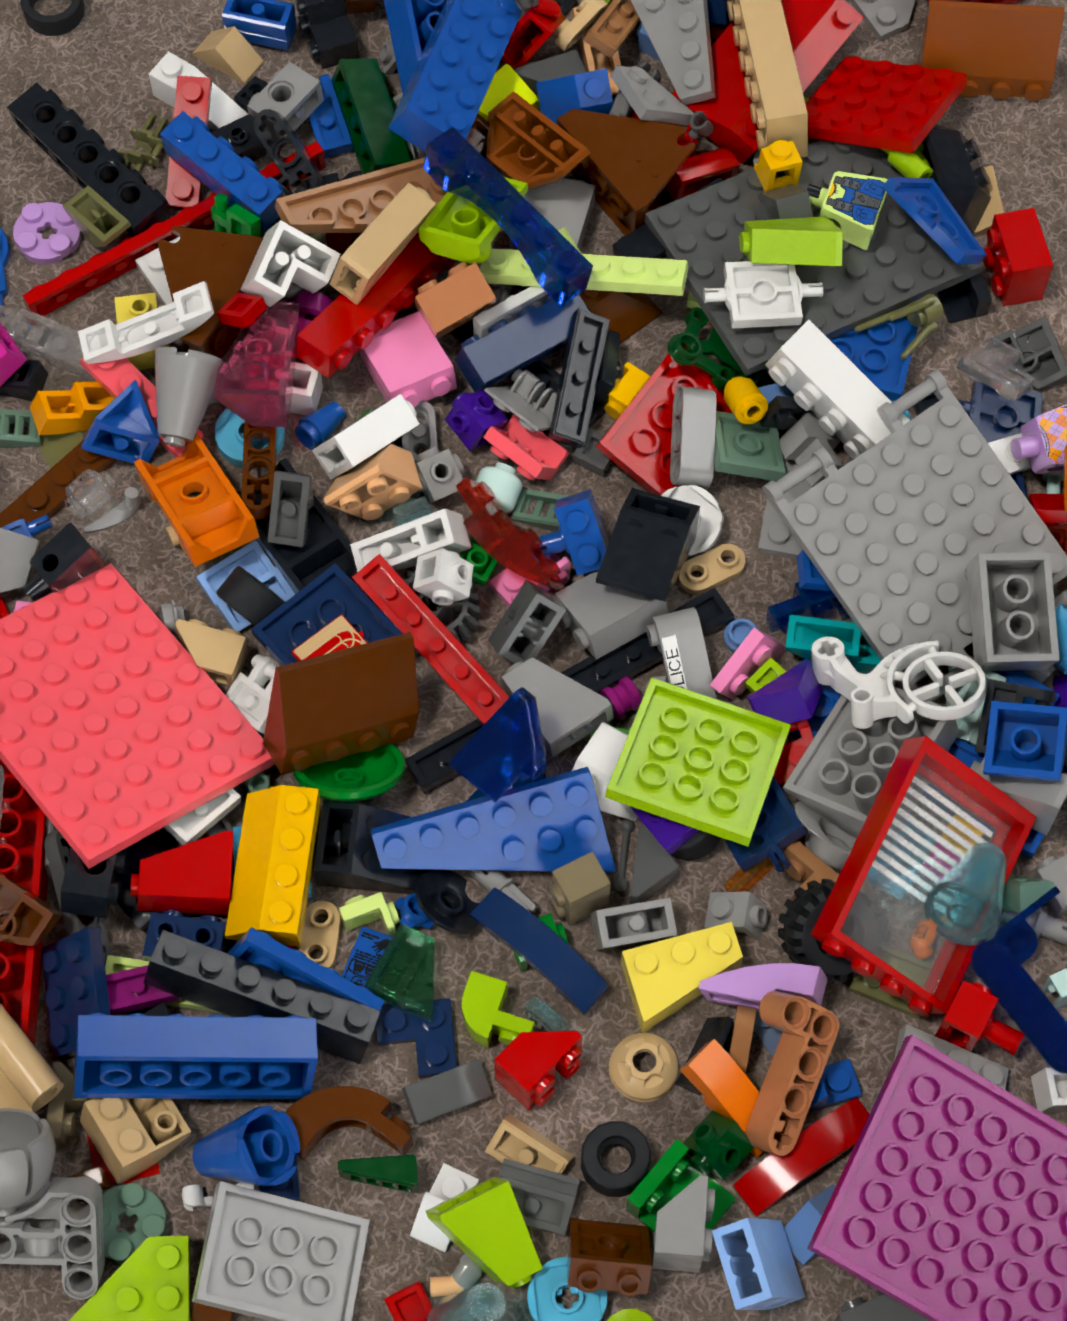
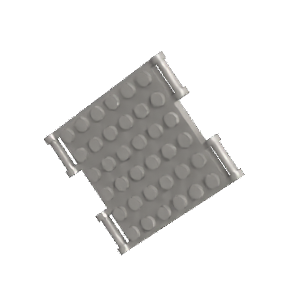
[762,369,1067,702]

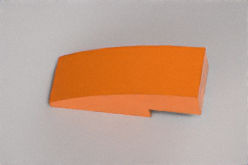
[680,1039,763,1158]

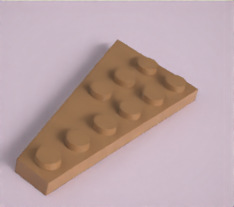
[275,149,505,233]

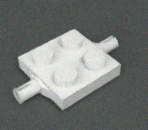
[703,261,823,328]

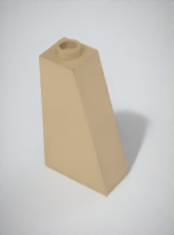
[330,182,436,305]

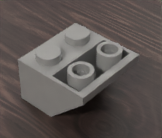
[652,1175,715,1273]

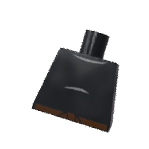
[22,522,107,602]

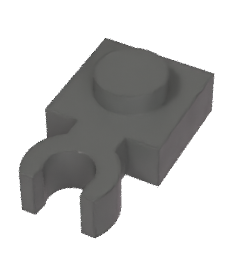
[555,428,612,476]

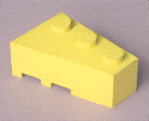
[621,922,743,1033]

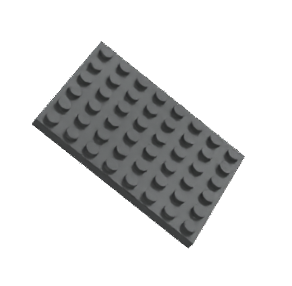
[645,140,984,376]

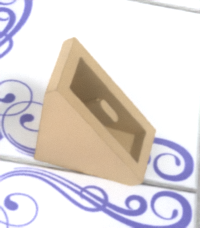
[192,26,264,85]

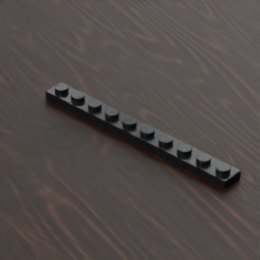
[405,587,734,794]

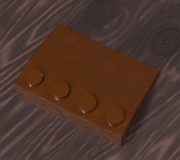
[263,632,419,775]

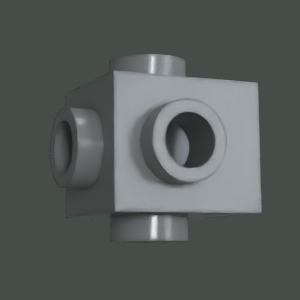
[415,446,466,503]

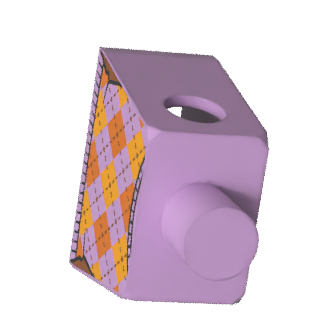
[1010,404,1067,474]

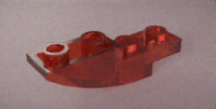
[456,477,565,590]

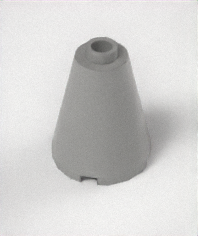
[154,347,225,447]

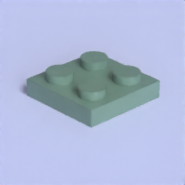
[714,411,786,481]

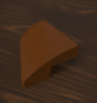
[0,872,63,946]

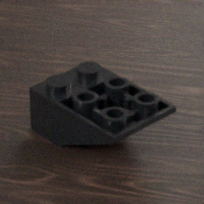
[596,488,700,602]
[314,800,431,894]

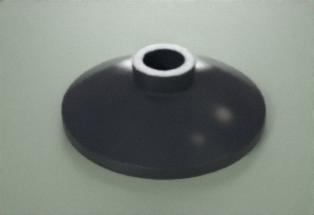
[415,869,479,933]

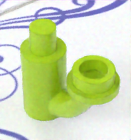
[882,143,933,178]

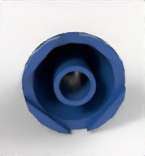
[192,1105,300,1187]

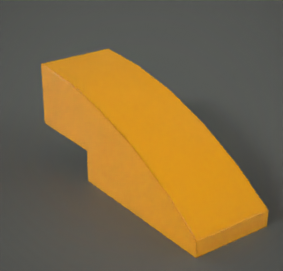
[29,382,114,436]

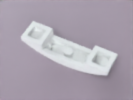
[78,281,214,364]

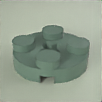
[103,1183,167,1264]

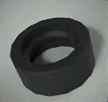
[20,0,85,36]

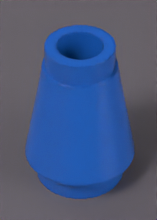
[295,401,346,449]

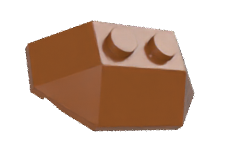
[486,91,590,190]

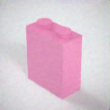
[359,311,457,408]

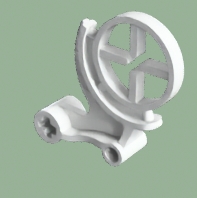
[811,637,986,729]

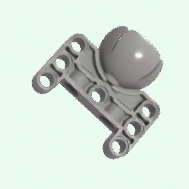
[0,1108,105,1300]

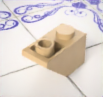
[175,618,249,687]

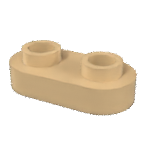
[554,0,608,52]
[678,544,745,595]
[298,901,341,969]

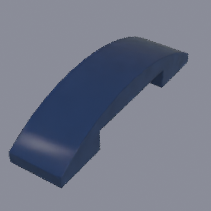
[469,887,609,1015]

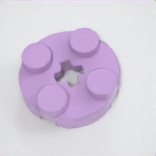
[13,202,82,264]

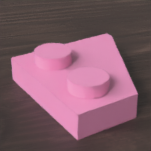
[710,627,786,699]

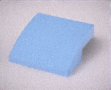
[196,540,295,632]

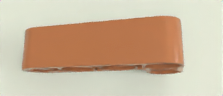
[746,991,839,1156]

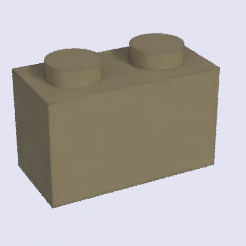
[549,851,611,926]

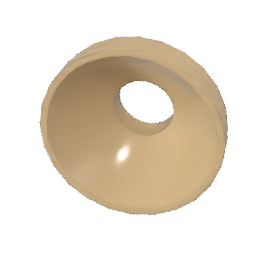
[609,1033,679,1102]

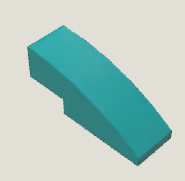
[785,615,881,674]

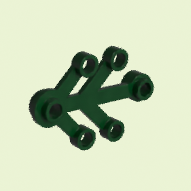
[667,307,763,390]

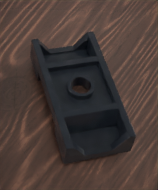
[236,458,357,594]

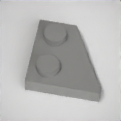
[610,65,694,125]

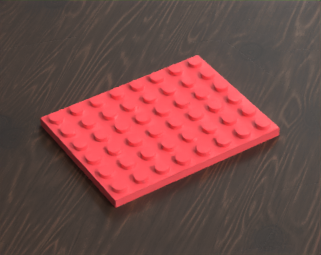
[0,563,275,869]

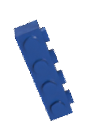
[160,111,284,233]

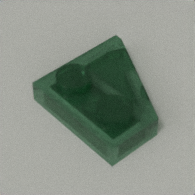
[365,923,435,1022]

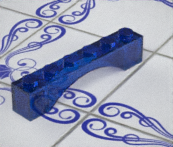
[423,127,593,307]

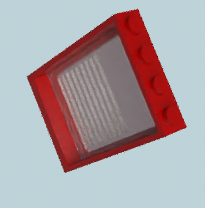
[810,736,1036,1017]

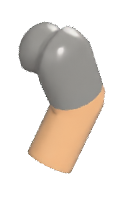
[430,1254,482,1297]

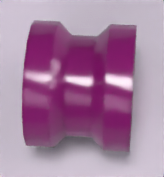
[600,676,642,722]

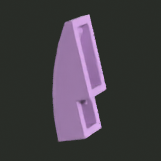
[698,963,828,1011]

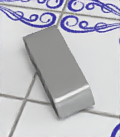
[670,386,717,489]

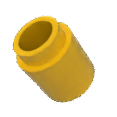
[724,376,768,424]

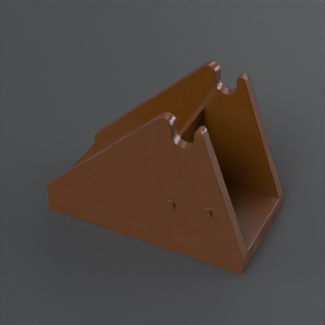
[557,109,696,236]
[158,226,263,359]

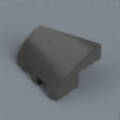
[982,316,1067,391]

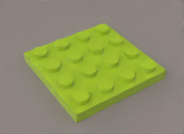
[605,677,791,847]

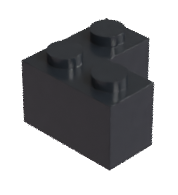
[295,0,359,69]

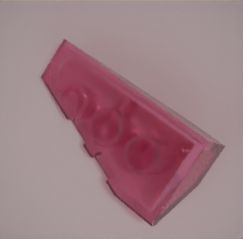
[214,302,301,427]

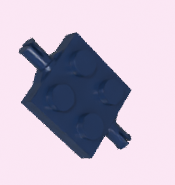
[957,377,1043,443]
[724,776,808,872]

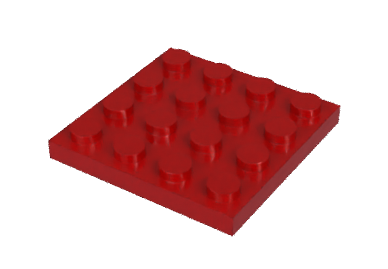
[806,56,967,153]

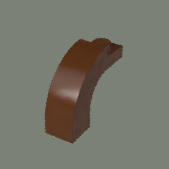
[285,1086,413,1161]

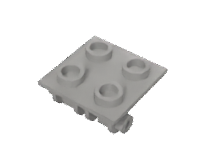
[484,369,557,432]

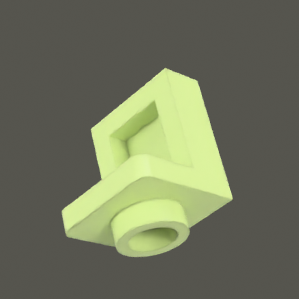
[339,892,400,937]

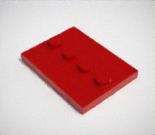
[595,352,732,495]

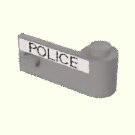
[646,607,717,699]

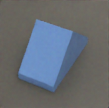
[784,1184,835,1266]

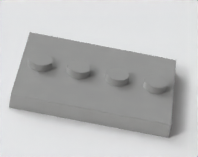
[192,1181,370,1321]

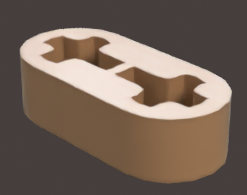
[729,1004,757,1074]

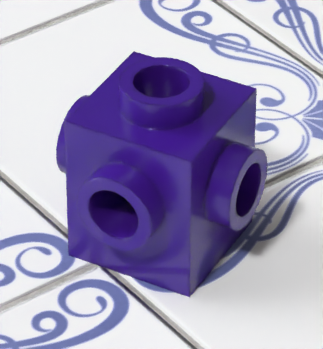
[445,389,508,451]

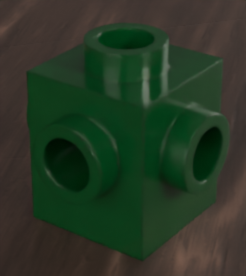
[683,1110,754,1181]

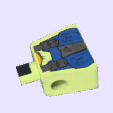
[807,171,888,250]

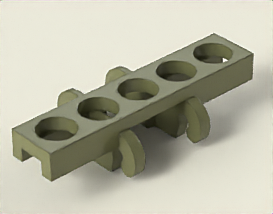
[114,113,168,181]

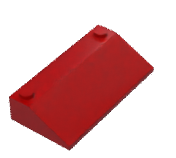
[672,0,864,165]

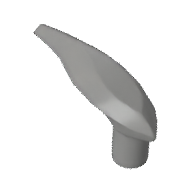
[82,487,142,532]

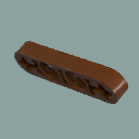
[241,398,278,520]

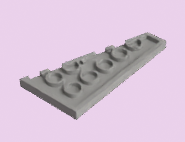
[631,0,716,106]

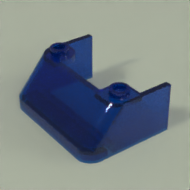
[449,687,547,803]
[971,886,1067,1074]

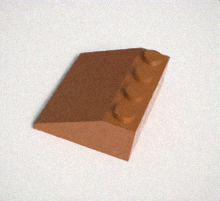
[918,0,1064,101]

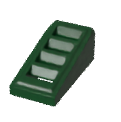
[337,1154,419,1193]

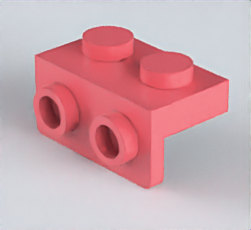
[483,414,569,481]

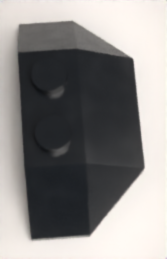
[921,124,991,236]

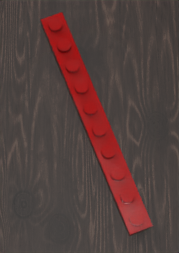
[22,141,326,321]

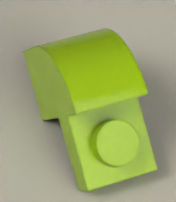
[462,971,534,1048]

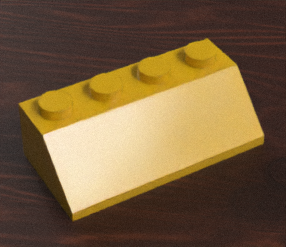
[225,785,322,947]

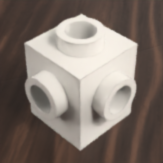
[413,548,474,606]

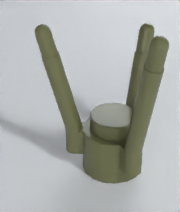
[854,294,944,360]

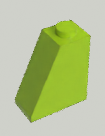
[739,216,843,266]
[425,1177,543,1288]

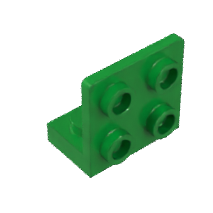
[626,1139,735,1232]

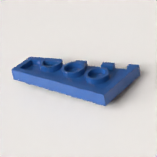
[227,927,384,1011]

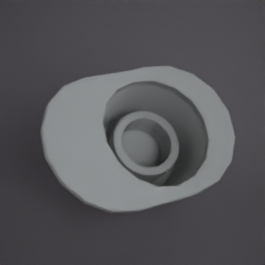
[794,801,857,872]

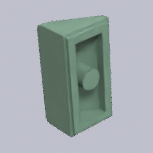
[995,875,1054,913]

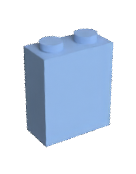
[712,1218,806,1310]

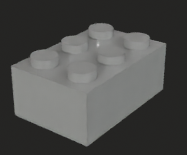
[967,552,1060,671]

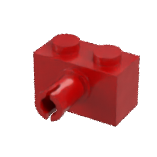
[935,980,1025,1055]

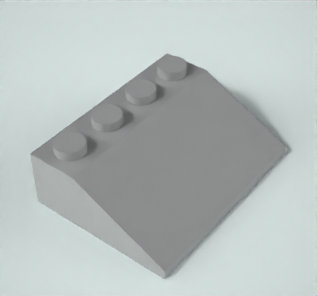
[783,672,959,851]

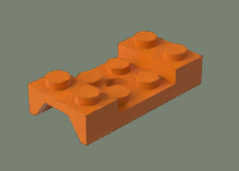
[134,433,260,567]

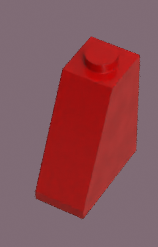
[130,831,233,915]

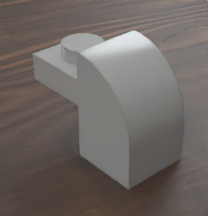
[780,412,843,487]

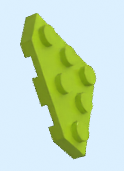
[69,1235,191,1321]

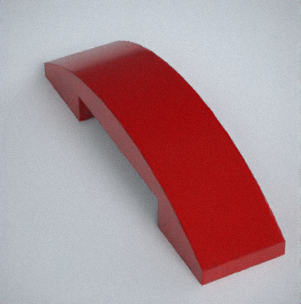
[733,1098,869,1217]

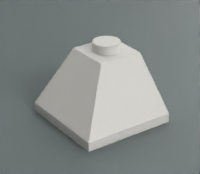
[572,722,638,821]

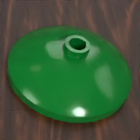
[293,744,405,802]

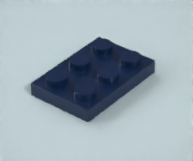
[41,927,111,1060]

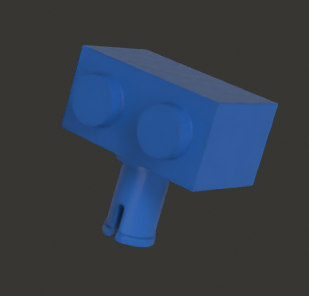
[530,489,609,576]

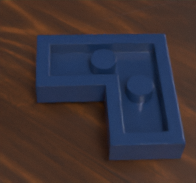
[376,998,457,1079]

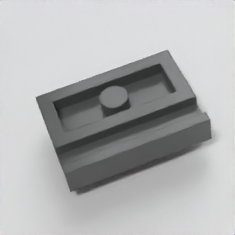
[499,1158,581,1236]

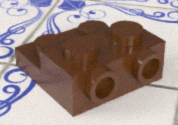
[567,1218,652,1297]

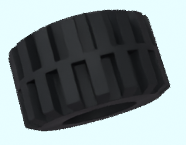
[778,879,884,982]

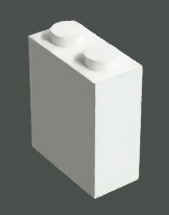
[312,394,420,480]

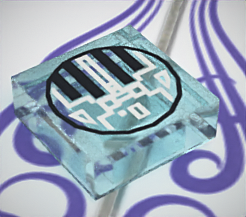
[524,996,563,1032]

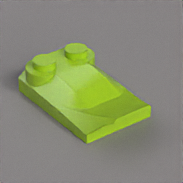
[418,167,528,264]

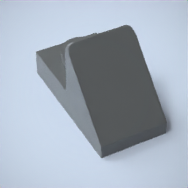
[268,471,314,547]

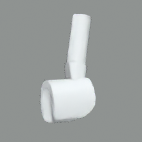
[182,1185,213,1211]

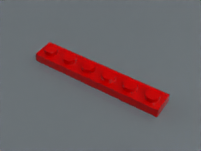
[352,554,524,739]

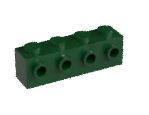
[331,58,413,175]

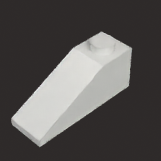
[149,51,248,131]
[350,509,471,572]

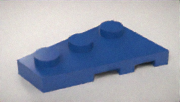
[882,177,987,264]

